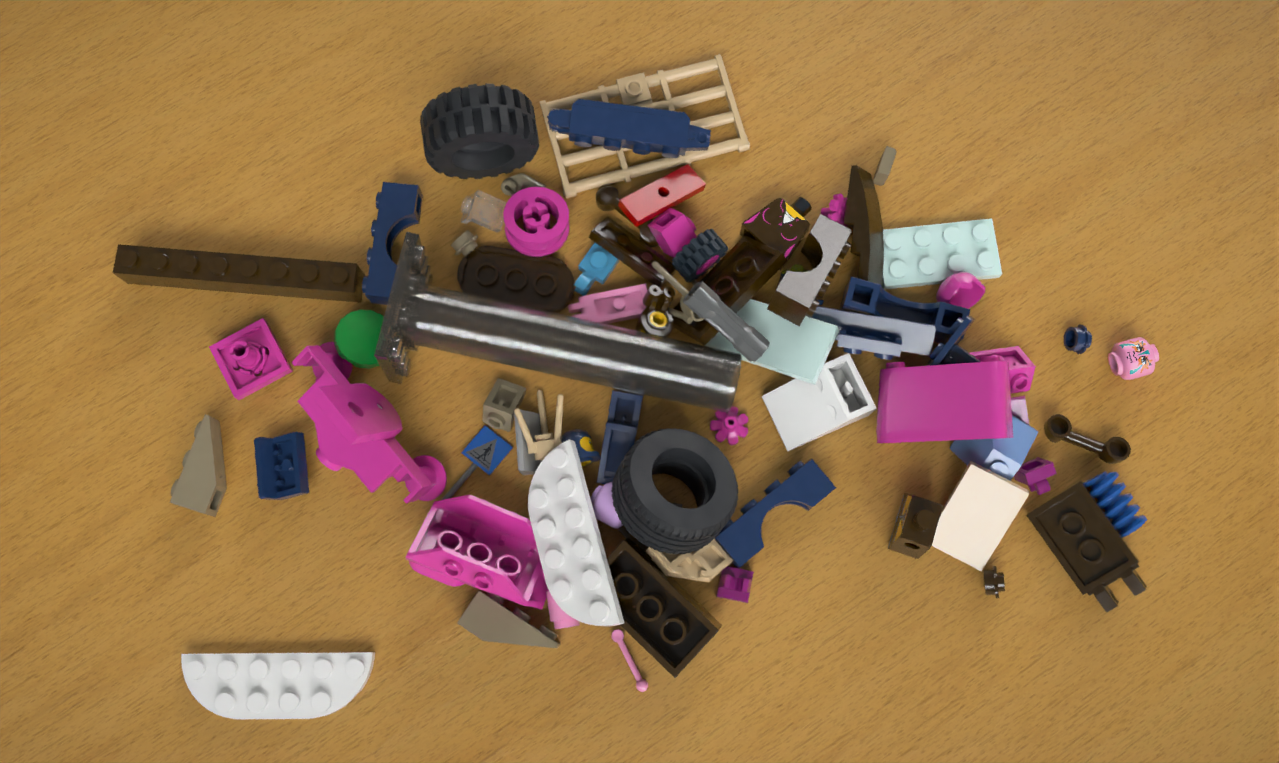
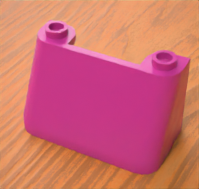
[876,355,1013,443]

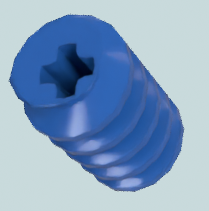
[1084,471,1147,537]

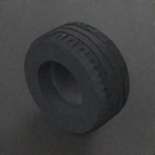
[611,429,738,554]

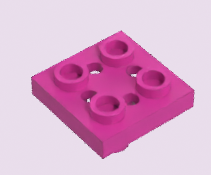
[209,318,293,400]

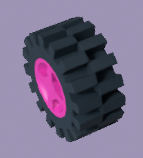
[672,229,728,283]

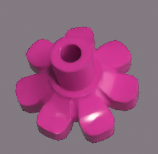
[821,194,848,227]
[710,406,748,445]

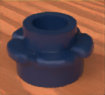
[1064,324,1092,354]

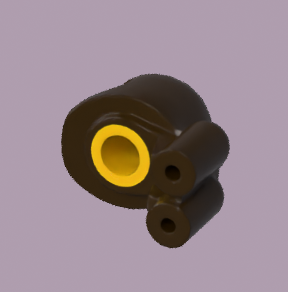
[635,285,675,346]

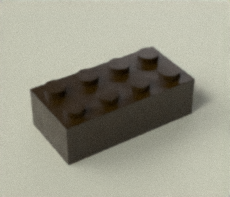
[607,538,722,678]

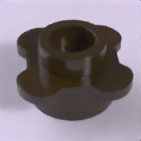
[983,566,1005,598]

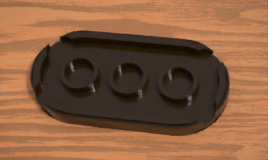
[457,246,575,315]

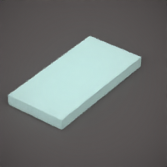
[705,299,839,385]

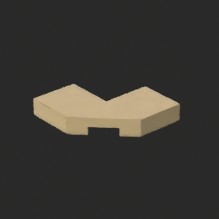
[646,539,733,582]

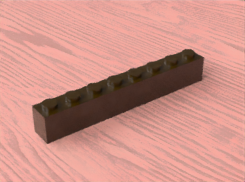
[113,244,365,303]

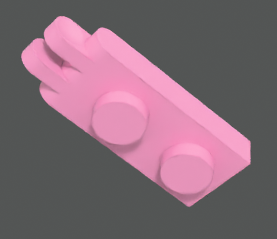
[568,284,647,328]

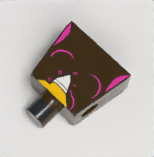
[740,197,812,271]

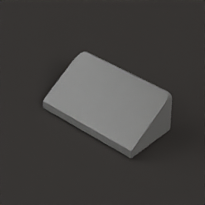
[514,410,542,475]

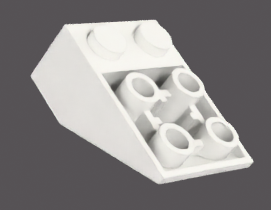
[762,353,876,452]

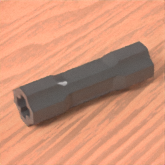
[683,281,770,362]

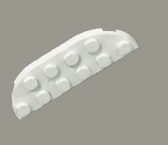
[528,439,624,626]
[181,652,375,719]

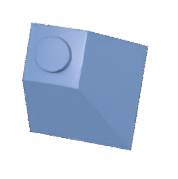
[949,415,1038,481]

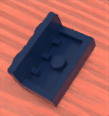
[254,432,309,500]

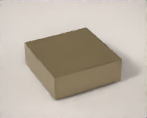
[873,146,897,186]

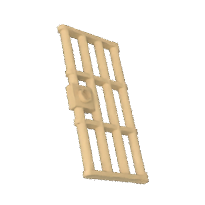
[540,54,750,199]

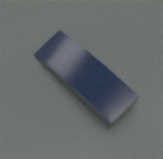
[597,388,644,484]

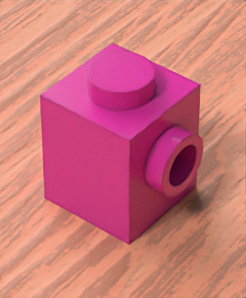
[648,208,697,258]

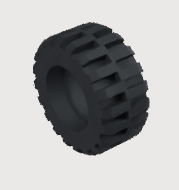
[420,83,539,179]

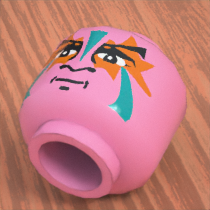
[1108,337,1159,380]

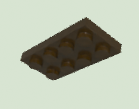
[672,236,787,346]

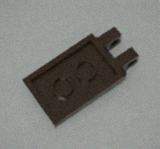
[1026,481,1147,612]

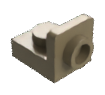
[482,378,526,432]

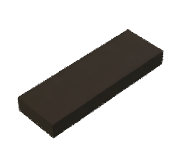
[589,216,676,288]

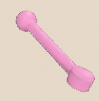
[611,630,648,692]

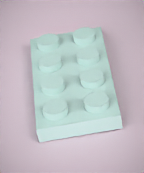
[882,218,1002,290]

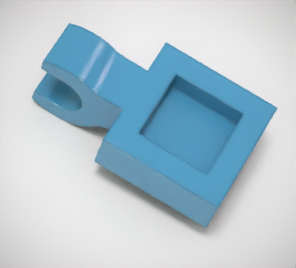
[574,242,619,296]

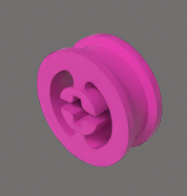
[503,187,569,257]

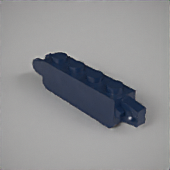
[547,99,711,158]

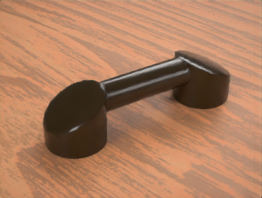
[595,186,659,248]
[1044,414,1131,464]

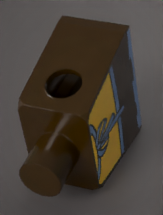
[888,493,943,559]

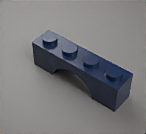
[362,182,423,307]
[840,277,970,345]
[715,459,836,568]

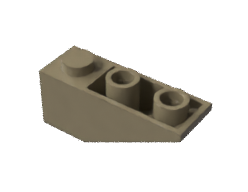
[170,414,227,517]
[457,591,560,648]

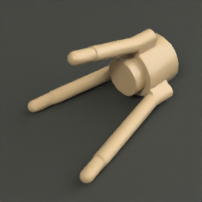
[514,390,563,460]

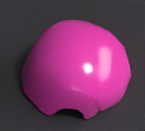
[936,272,985,309]

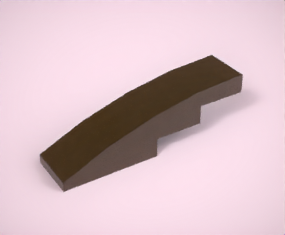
[844,165,884,286]

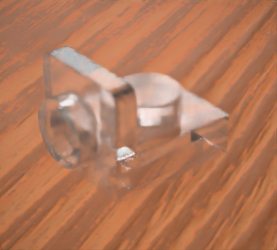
[460,190,507,233]

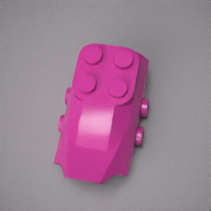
[405,494,549,610]

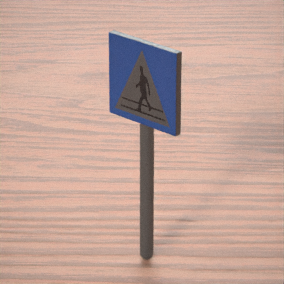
[442,425,513,500]

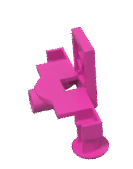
[291,342,447,504]

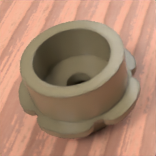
[451,230,478,256]

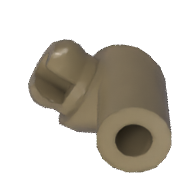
[501,173,546,196]

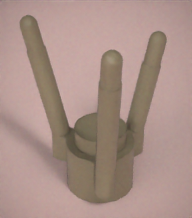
[652,262,704,324]

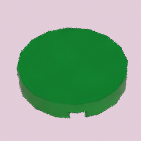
[334,310,396,369]

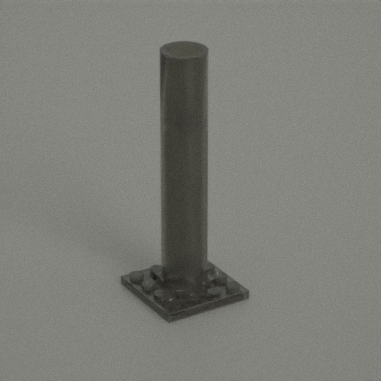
[374,232,742,413]

